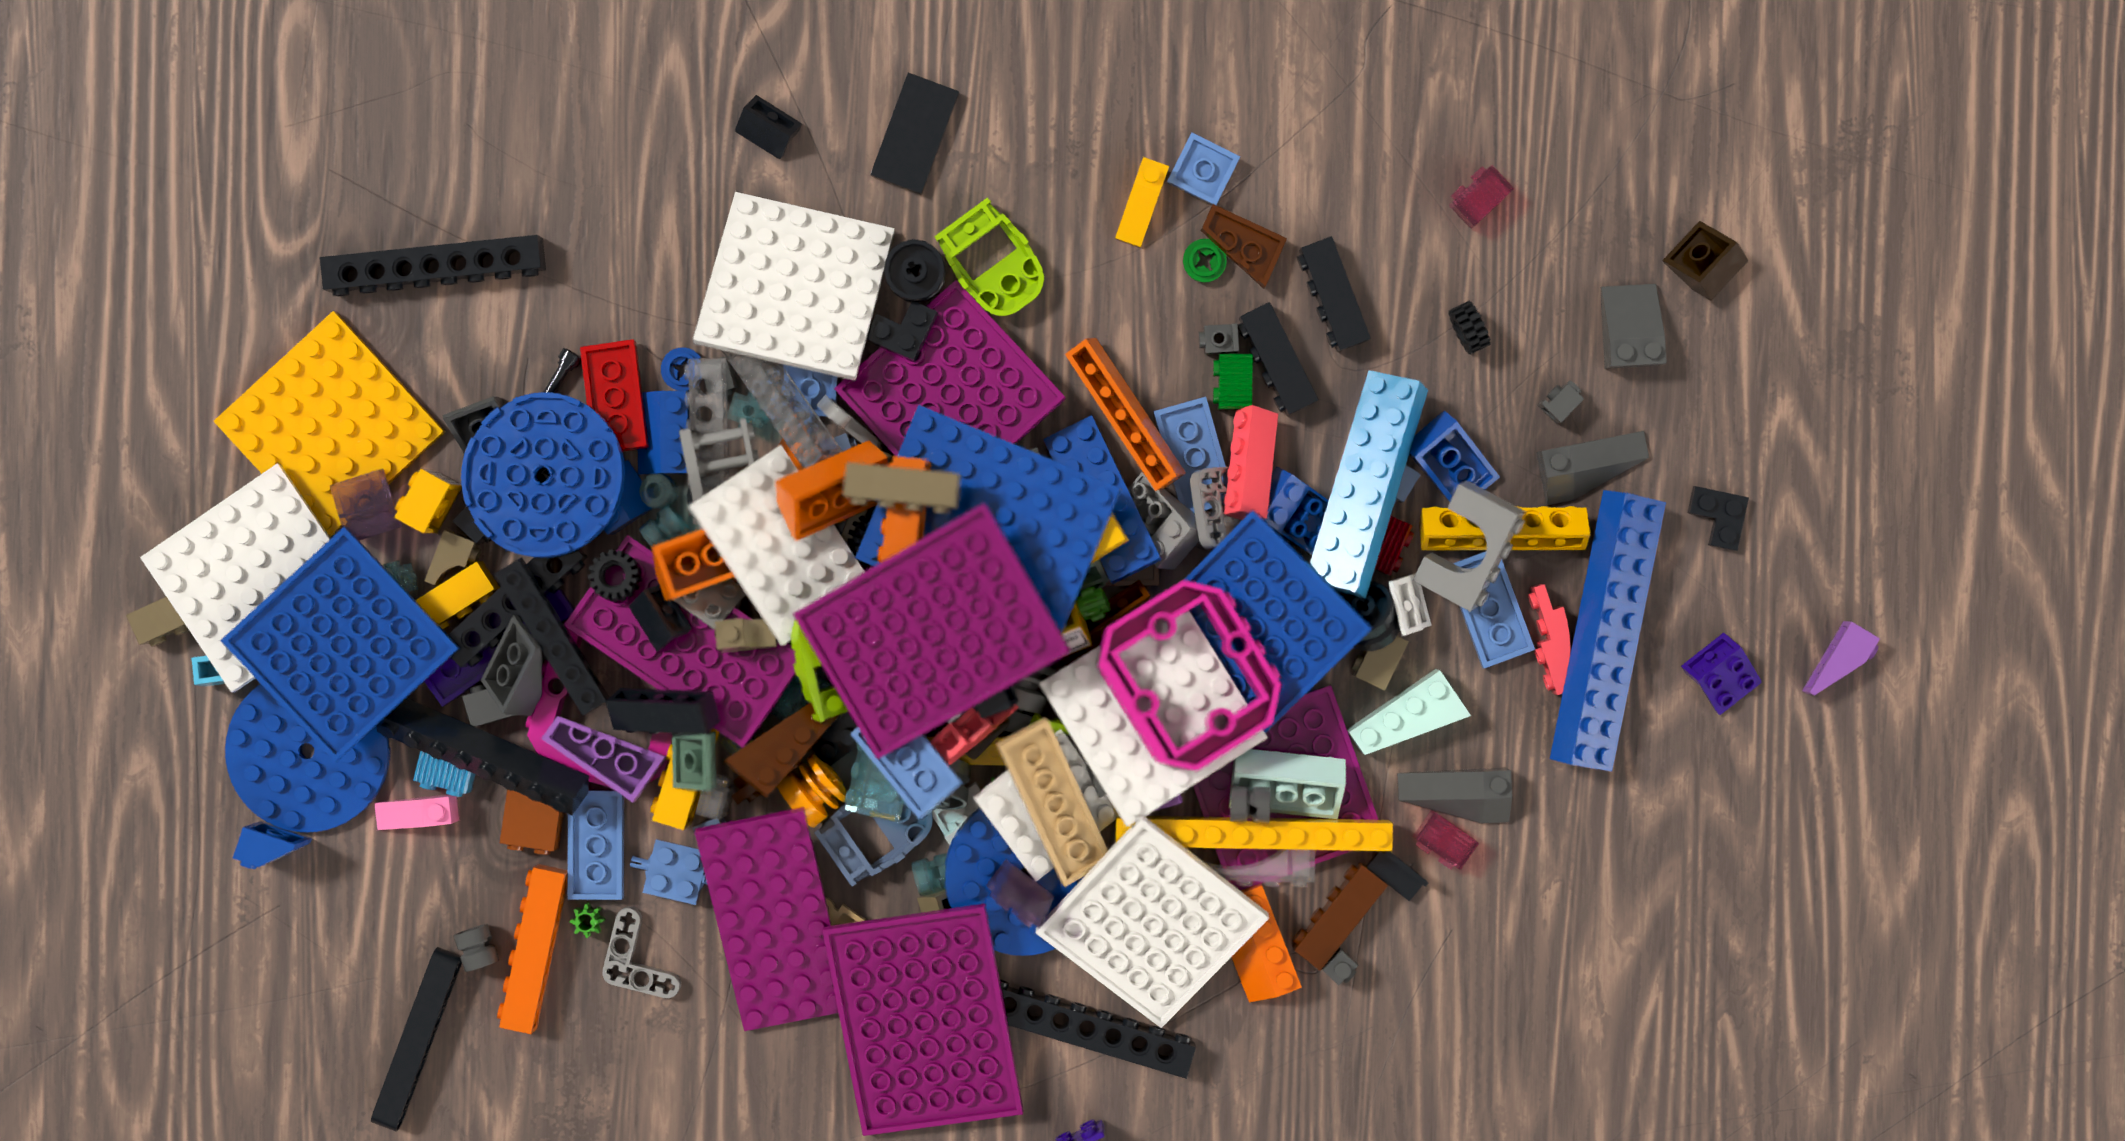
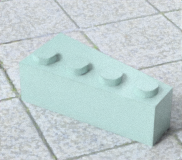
[1347,669,1471,755]

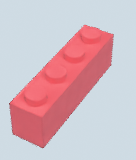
[1224,405,1278,520]

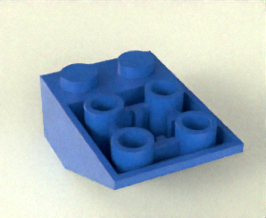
[1264,466,1329,555]

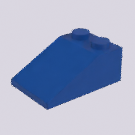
[1409,410,1500,502]

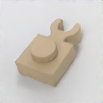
[825,897,865,925]

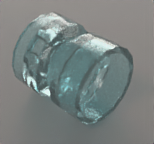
[638,504,691,547]
[912,852,947,896]

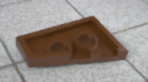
[1201,204,1287,289]

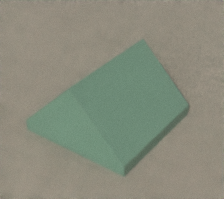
[672,731,717,791]

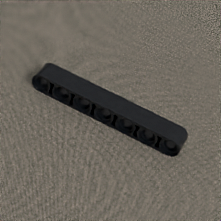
[371,947,462,1132]

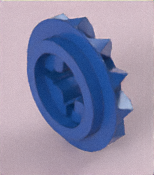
[661,347,703,391]

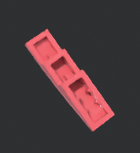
[930,704,1019,766]

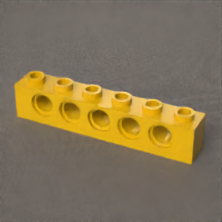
[1419,506,1590,550]

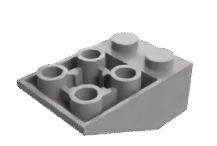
[1128,472,1199,570]

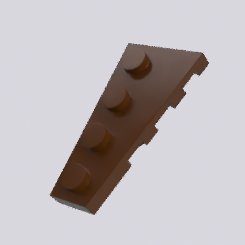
[724,702,839,798]

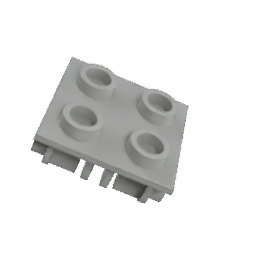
[672,579,746,630]

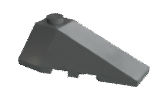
[1536,431,1649,505]

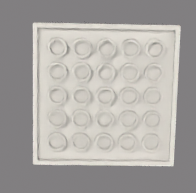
[693,192,894,381]
[140,463,331,693]
[1039,610,1267,827]
[1035,816,1269,1028]

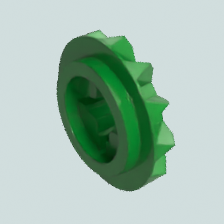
[1183,239,1227,283]

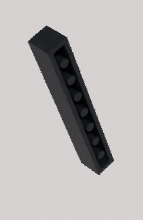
[377,698,589,816]

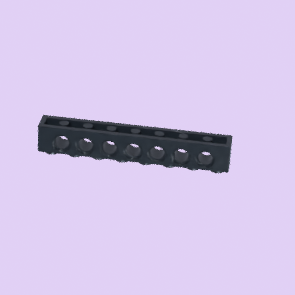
[320,235,546,296]
[1000,979,1196,1079]

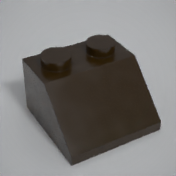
[1662,221,1748,301]

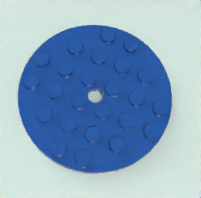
[461,392,625,558]
[225,684,391,832]
[944,807,1083,956]

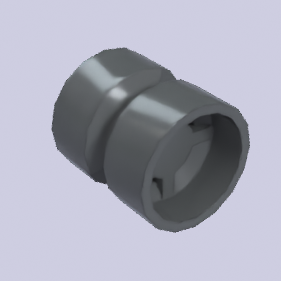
[1230,786,1270,823]
[453,924,499,972]

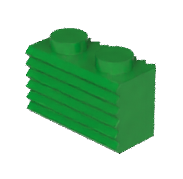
[1213,354,1253,410]

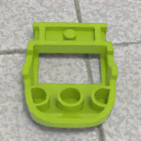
[934,198,1044,316]
[791,620,849,722]

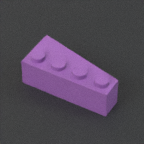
[541,716,666,802]

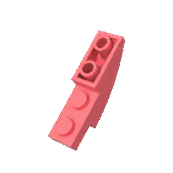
[1528,584,1571,695]

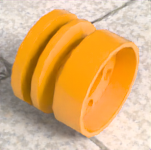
[777,754,850,828]

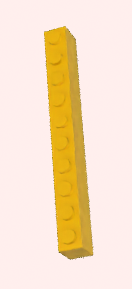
[1115,816,1393,851]

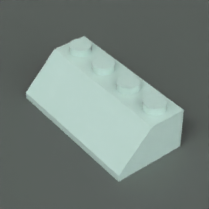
[1229,749,1346,819]

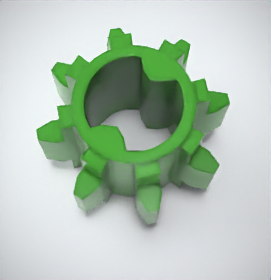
[1076,586,1111,622]
[570,903,606,938]

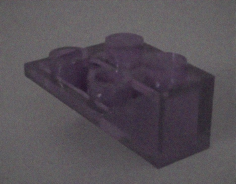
[986,859,1054,929]

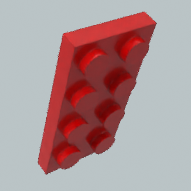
[580,339,649,451]

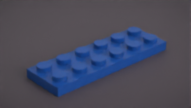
[1043,415,1162,584]

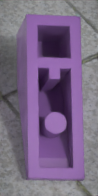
[1802,621,1880,695]

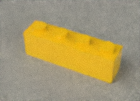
[415,561,500,630]

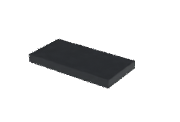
[870,72,959,195]

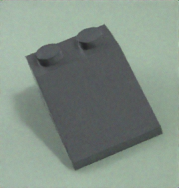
[1600,284,1666,369]
[481,615,542,716]

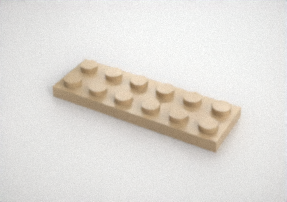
[996,718,1108,887]

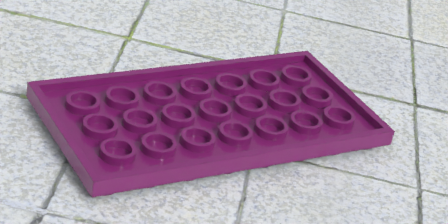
[564,535,796,748]
[695,807,838,1031]

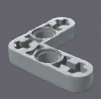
[817,395,884,450]
[1190,467,1229,549]
[602,906,681,998]

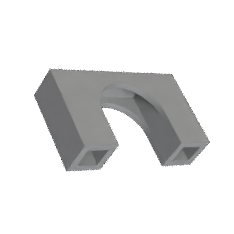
[1413,481,1525,612]

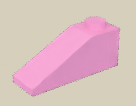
[374,794,459,830]

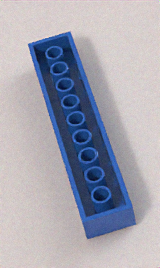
[1550,490,1666,771]

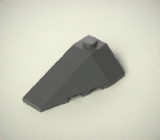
[1397,767,1512,823]

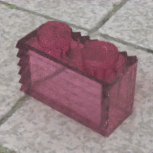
[1449,165,1514,229]
[1413,810,1479,870]

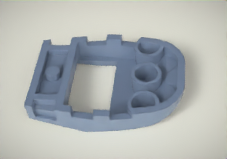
[814,779,933,886]

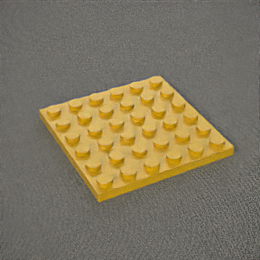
[214,311,446,538]

